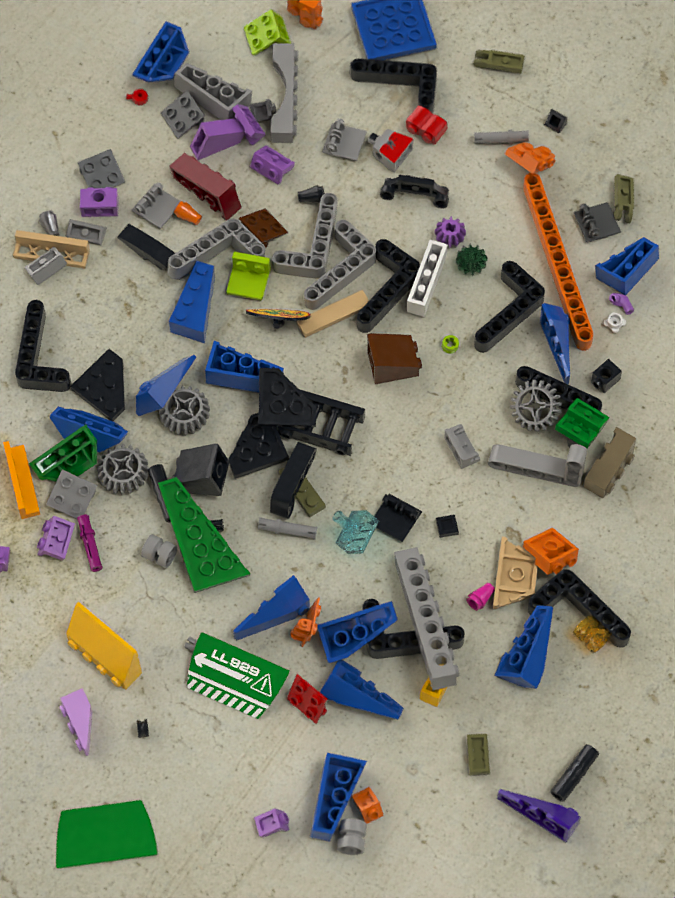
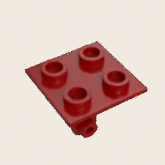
[287,674,328,724]

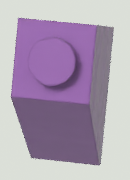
[190,118,245,160]

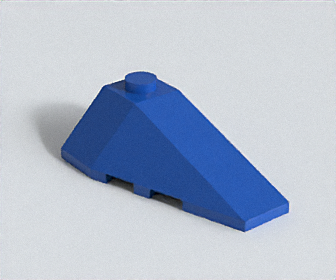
[540,303,570,384]
[233,575,310,641]
[495,605,553,689]
[320,660,404,719]

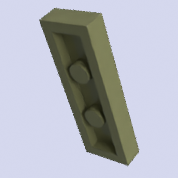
[278,467,326,518]

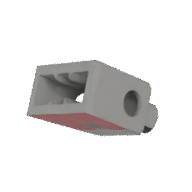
[368,129,414,173]

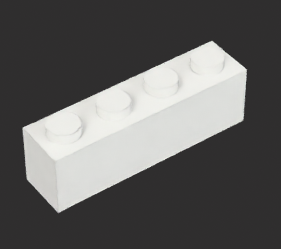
[407,240,448,317]

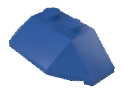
[132,21,189,83]
[50,406,128,453]

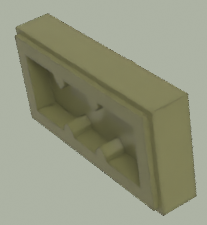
[467,734,490,776]

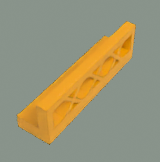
[3,441,40,519]

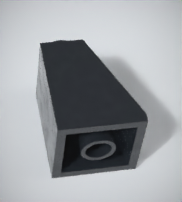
[172,444,230,496]

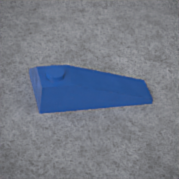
[136,355,196,416]
[317,601,398,663]

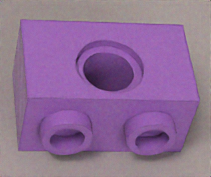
[80,187,119,217]

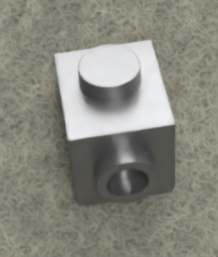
[250,99,276,122]

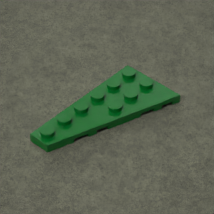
[158,477,251,593]

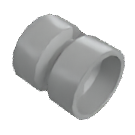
[141,534,177,568]
[337,819,367,855]

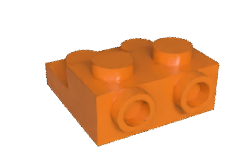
[287,0,323,29]
[505,142,556,174]
[523,527,579,575]

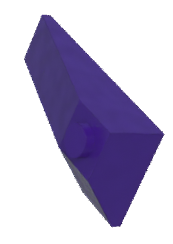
[497,789,581,843]

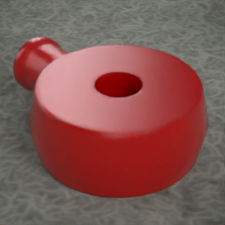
[126,89,149,105]

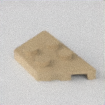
[493,536,538,609]

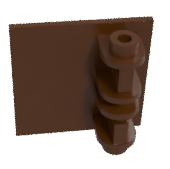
[239,208,288,248]

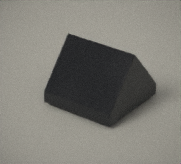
[544,109,568,133]

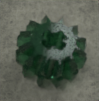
[456,244,487,276]

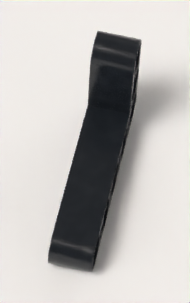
[350,58,437,114]
[357,239,420,333]
[474,261,545,353]
[15,300,71,392]
[516,366,602,448]
[528,569,631,648]
[363,599,465,659]

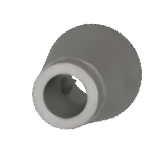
[39,210,59,236]

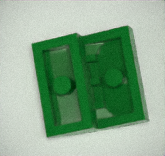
[555,398,609,449]

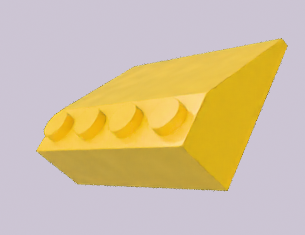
[66,602,142,690]

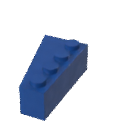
[169,261,215,343]
[205,340,284,393]
[310,753,367,841]

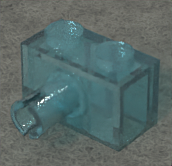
[332,510,379,554]

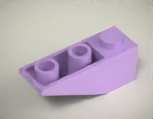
[59,688,92,756]

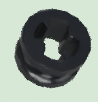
[137,719,149,738]

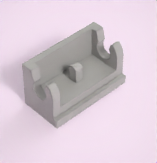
[444,424,480,469]

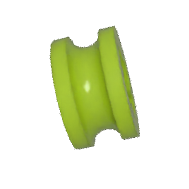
[442,335,459,354]

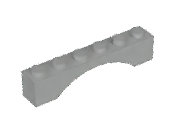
[271,43,298,143]

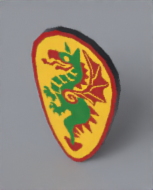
[246,309,311,329]

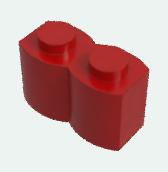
[406,106,448,144]

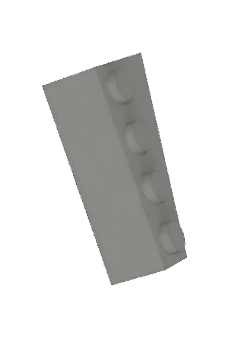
[174,63,252,120]

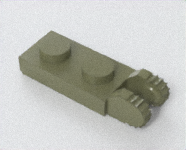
[473,50,525,74]
[614,174,634,224]

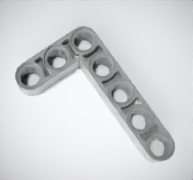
[272,193,337,279]
[167,219,265,279]
[304,220,376,310]
[488,444,587,487]

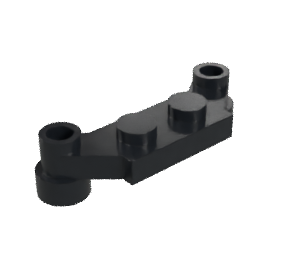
[380,174,449,208]

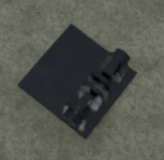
[369,493,422,542]

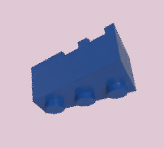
[595,237,659,295]

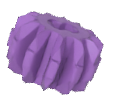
[435,217,466,248]

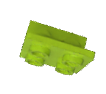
[244,9,291,55]
[226,252,271,301]

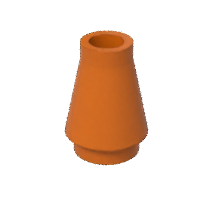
[174,201,202,225]

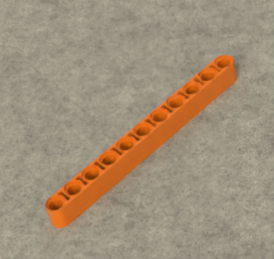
[523,173,593,351]

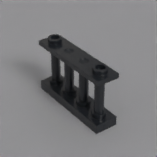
[278,389,365,456]

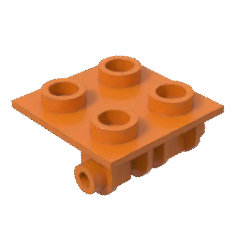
[290,598,321,647]

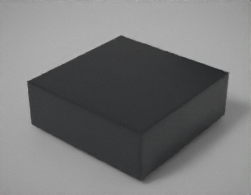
[436,514,459,538]

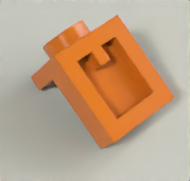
[352,787,384,824]

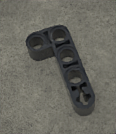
[270,442,317,519]

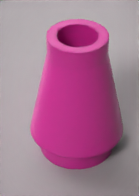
[467,583,495,610]

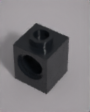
[591,359,622,393]

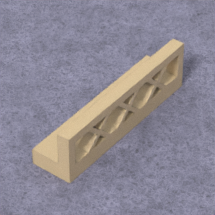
[13,230,90,269]

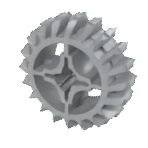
[510,380,562,431]
[158,385,210,435]
[97,444,149,495]

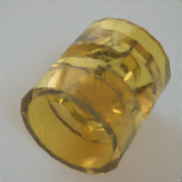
[573,616,611,653]

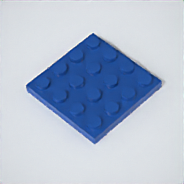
[351,0,437,60]

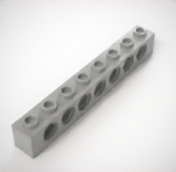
[394,547,459,690]

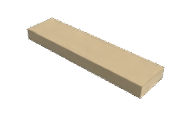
[296,290,369,338]

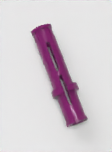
[77,514,103,572]

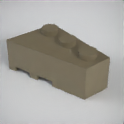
[583,427,636,498]

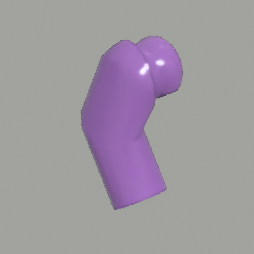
[609,293,635,315]

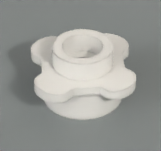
[604,312,626,333]

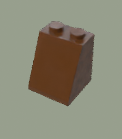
[367,333,422,384]

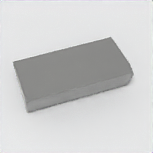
[66,219,107,245]
[25,247,67,285]

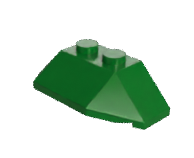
[29,424,97,482]

